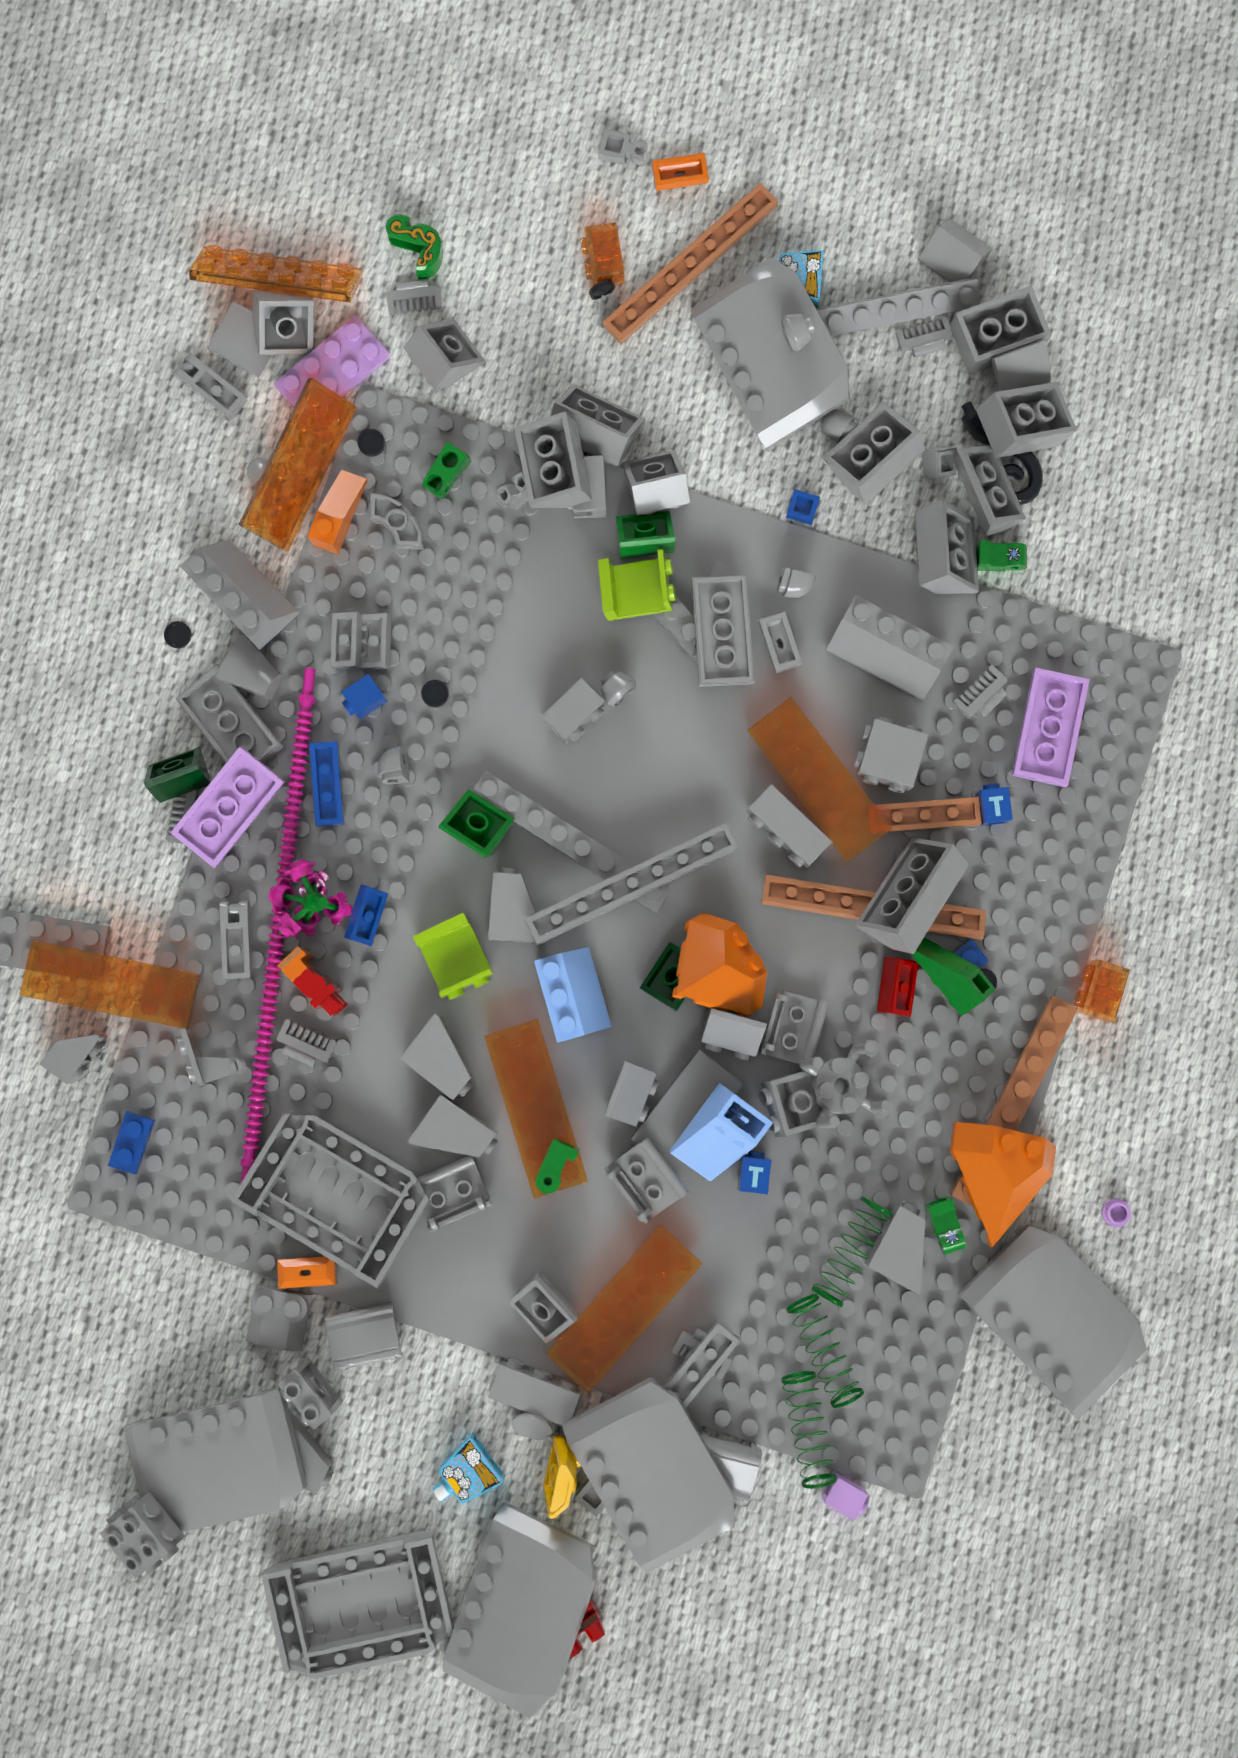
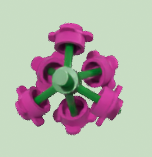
[269,858,352,940]

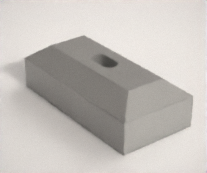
[758,612,802,674]

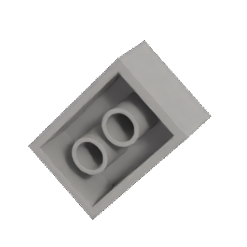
[950,286,1052,375]
[976,382,1077,458]

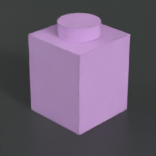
[821,1471,869,1521]

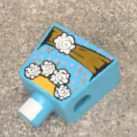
[779,250,824,309]
[432,1432,505,1504]

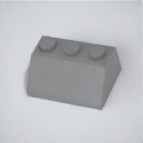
[550,384,645,466]
[823,402,926,505]
[514,411,592,508]
[954,445,1026,536]
[915,500,979,594]

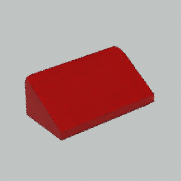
[877,957,918,1017]

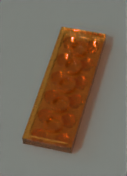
[189,245,362,302]
[239,378,357,552]
[747,697,892,862]
[19,940,201,1029]
[484,1019,588,1199]
[546,1224,703,1393]

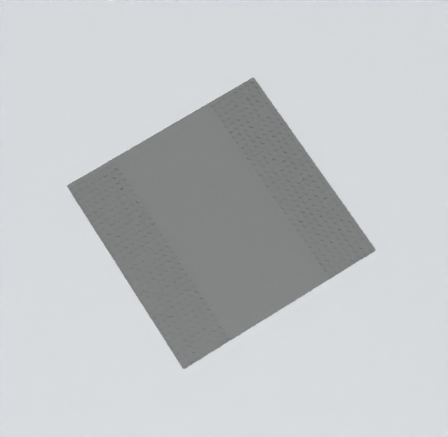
[67,385,1182,1499]

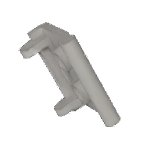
[761,988,829,1065]
[604,1137,689,1224]
[417,1155,492,1232]
[325,1302,403,1371]
[700,1430,762,1502]

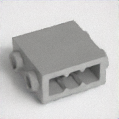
[854,717,929,793]
[100,1491,185,1579]

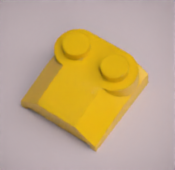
[543,1435,581,1518]

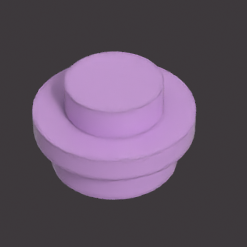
[1102,1198,1131,1227]

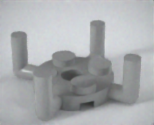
[800,1042,892,1129]

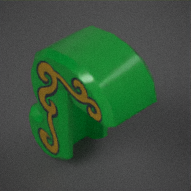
[385,214,443,279]

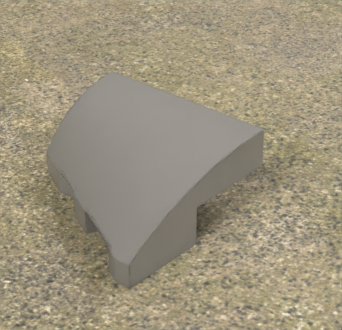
[216,633,282,701]

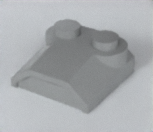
[246,1284,313,1351]

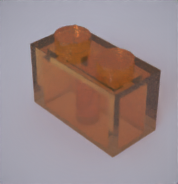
[580,222,624,287]
[1074,959,1130,1023]

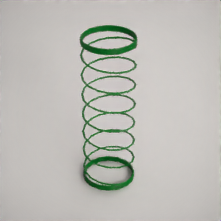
[811,1196,893,1307]
[786,1294,864,1408]
[781,1371,837,1489]

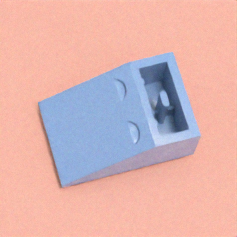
[669,1083,773,1181]

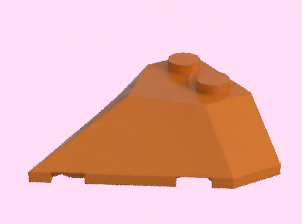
[672,912,767,1018]
[950,1122,1056,1247]

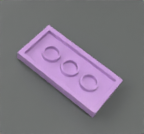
[273,315,391,426]
[1011,668,1090,788]
[170,746,285,868]

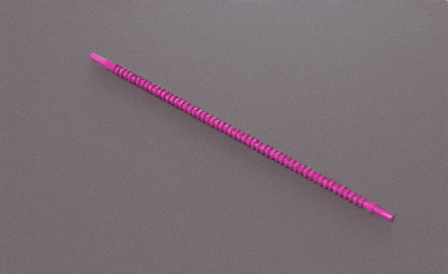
[240,668,316,1184]

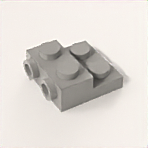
[759,1071,833,1138]
[278,1357,343,1429]

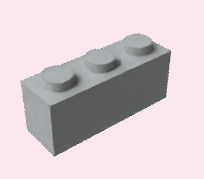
[747,784,832,869]
[488,1358,581,1426]

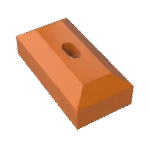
[652,153,709,191]
[277,1255,337,1289]

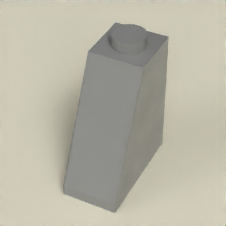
[488,868,546,944]
[400,1014,473,1100]
[407,1094,498,1157]
[864,1202,925,1295]
[289,1409,334,1495]

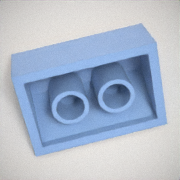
[534,947,612,1043]

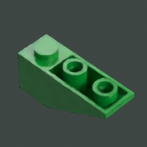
[912,937,995,1016]

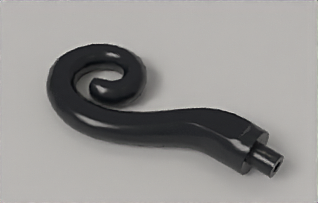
[961,401,1043,505]

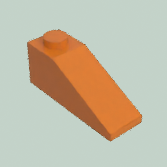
[307,470,368,555]

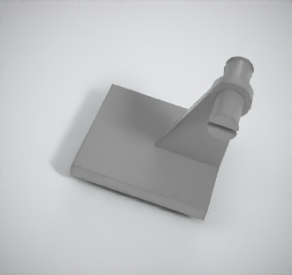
[177,1028,246,1086]

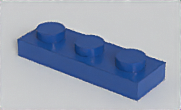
[309,741,345,827]

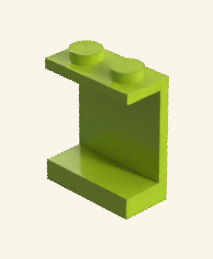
[598,549,676,621]
[413,912,494,1000]

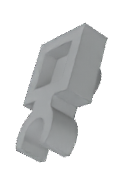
[598,129,647,165]

